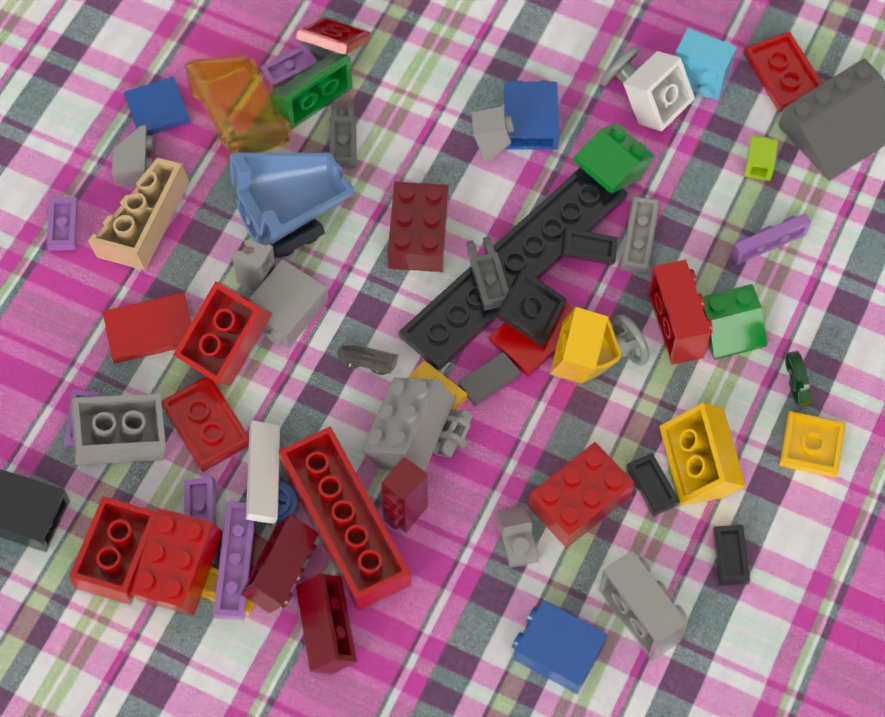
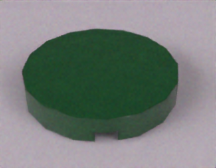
[785,350,811,407]

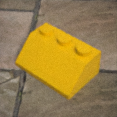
[659,402,746,505]

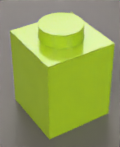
[744,136,778,181]

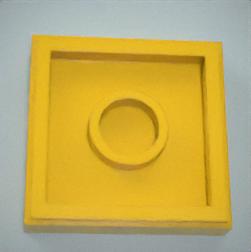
[779,411,846,478]

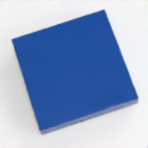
[123,76,190,136]

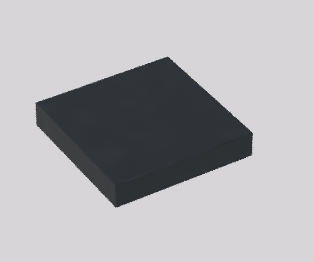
[496,269,567,347]

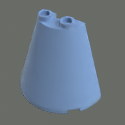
[230,153,354,246]

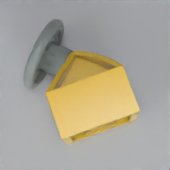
[550,307,649,384]

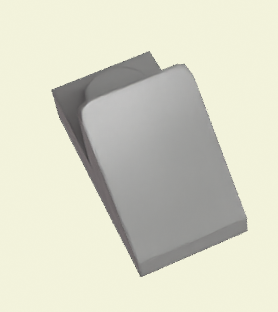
[496,507,538,568]

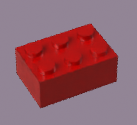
[648,259,713,365]
[173,281,273,386]
[528,442,635,549]
[69,496,157,605]
[128,508,223,616]

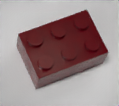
[387,181,449,272]

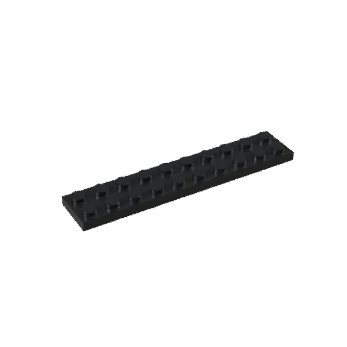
[399,167,628,371]

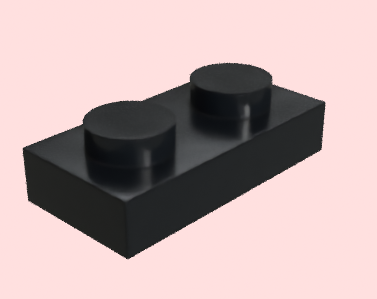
[271,219,325,259]

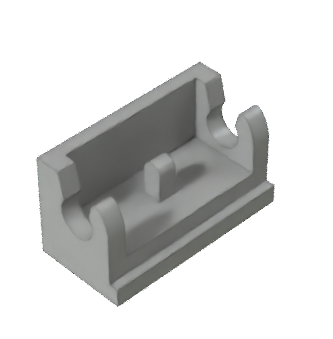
[232,240,276,291]

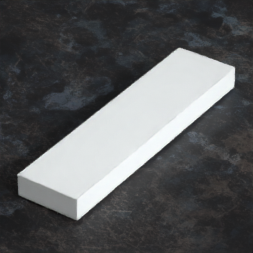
[246,420,280,524]

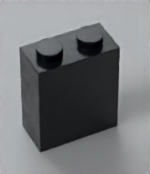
[0,469,70,553]

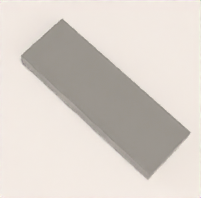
[620,196,660,275]

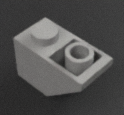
[112,125,154,186]

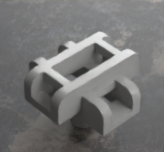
[433,409,472,457]

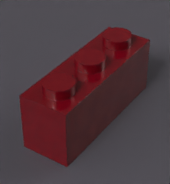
[381,457,428,533]
[241,514,319,613]
[296,573,357,674]

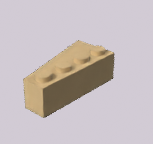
[88,158,189,271]

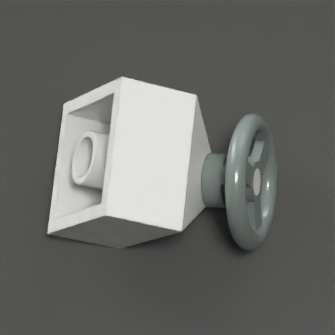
[600,45,695,131]

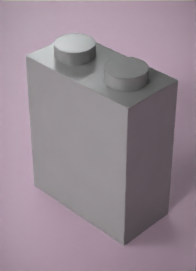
[249,259,328,349]

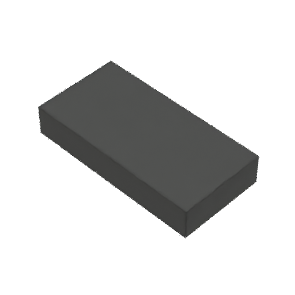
[458,352,521,407]

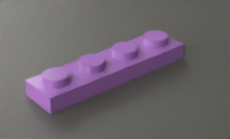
[214,502,256,620]

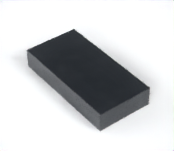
[561,227,618,265]
[626,453,680,516]
[713,525,750,585]

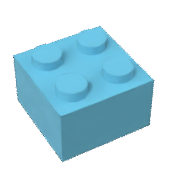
[675,28,737,101]

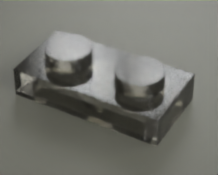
[336,341,398,375]

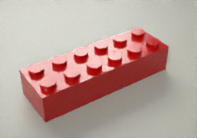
[278,426,411,611]

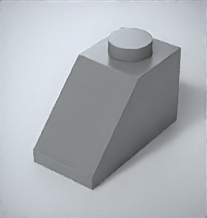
[471,106,514,162]

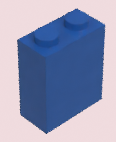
[504,80,559,150]
[512,600,608,695]

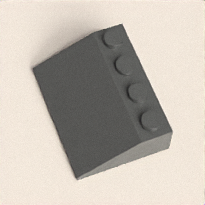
[778,58,885,181]

